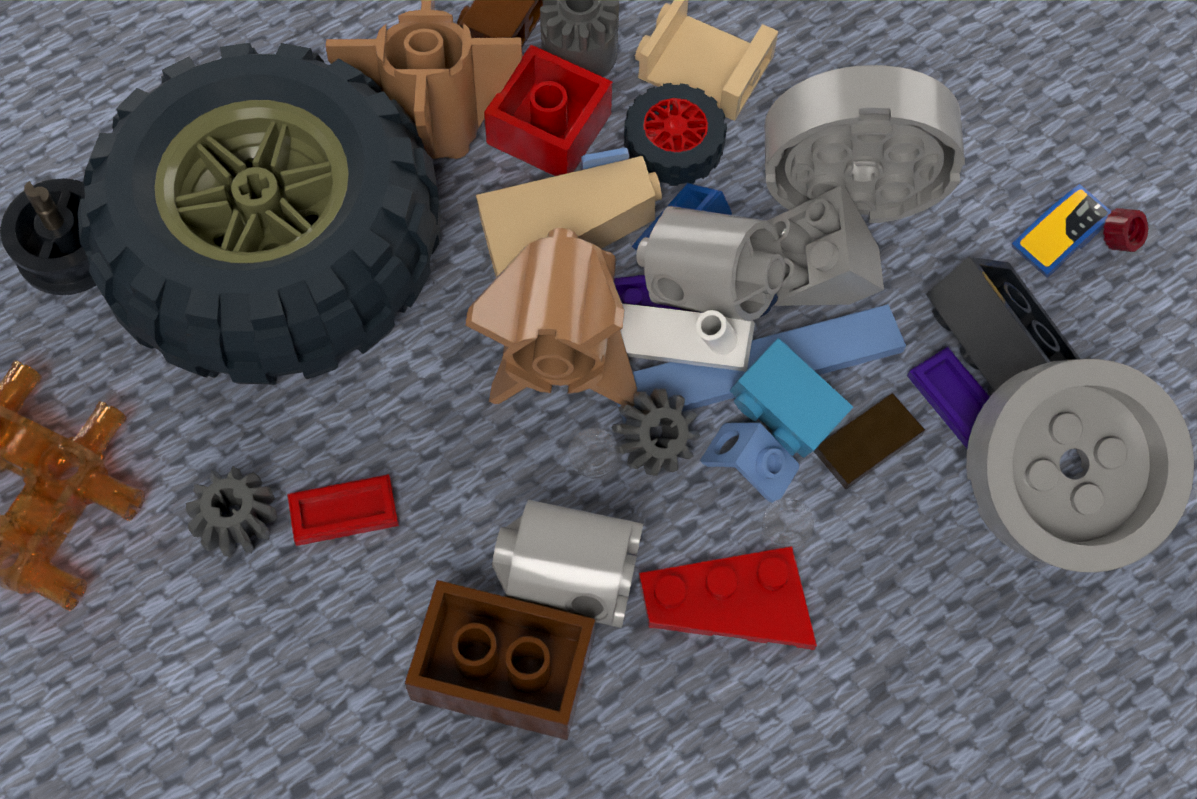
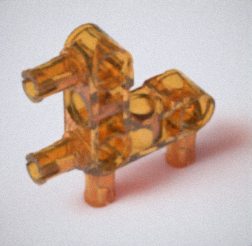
[0,360,145,611]

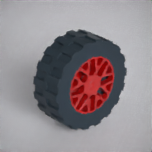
[624,83,727,186]

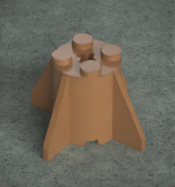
[326,0,522,159]
[465,228,637,406]

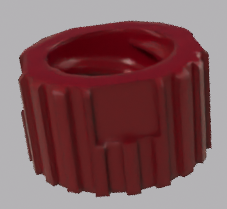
[1103,208,1149,252]

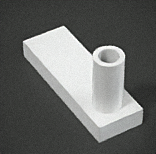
[620,303,755,372]

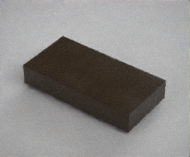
[814,393,925,489]

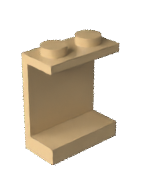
[635,0,778,121]

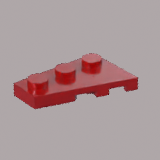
[639,546,817,650]

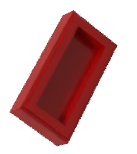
[287,474,399,546]

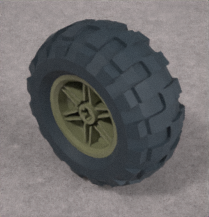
[78,43,441,385]

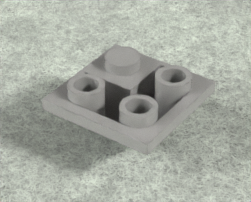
[767,185,884,306]

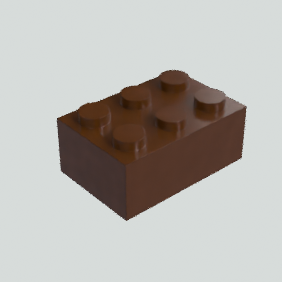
[405,580,595,740]

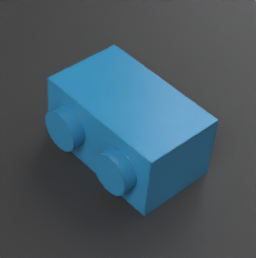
[729,338,853,458]

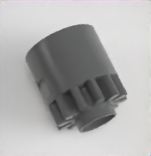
[540,0,619,77]

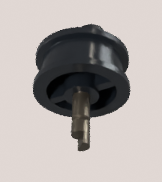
[0,178,96,295]

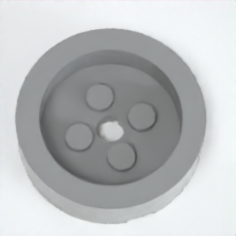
[764,65,965,223]
[966,359,1194,572]

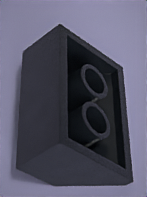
[926,256,1081,396]

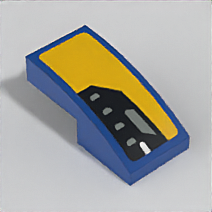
[1012,184,1111,278]

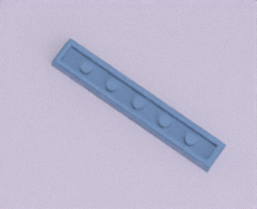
[617,304,906,424]

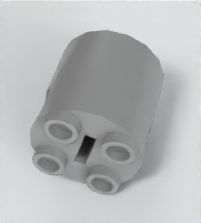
[636,206,785,322]
[492,500,643,628]

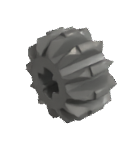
[611,388,701,476]
[185,466,277,558]

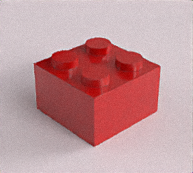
[484,45,613,176]

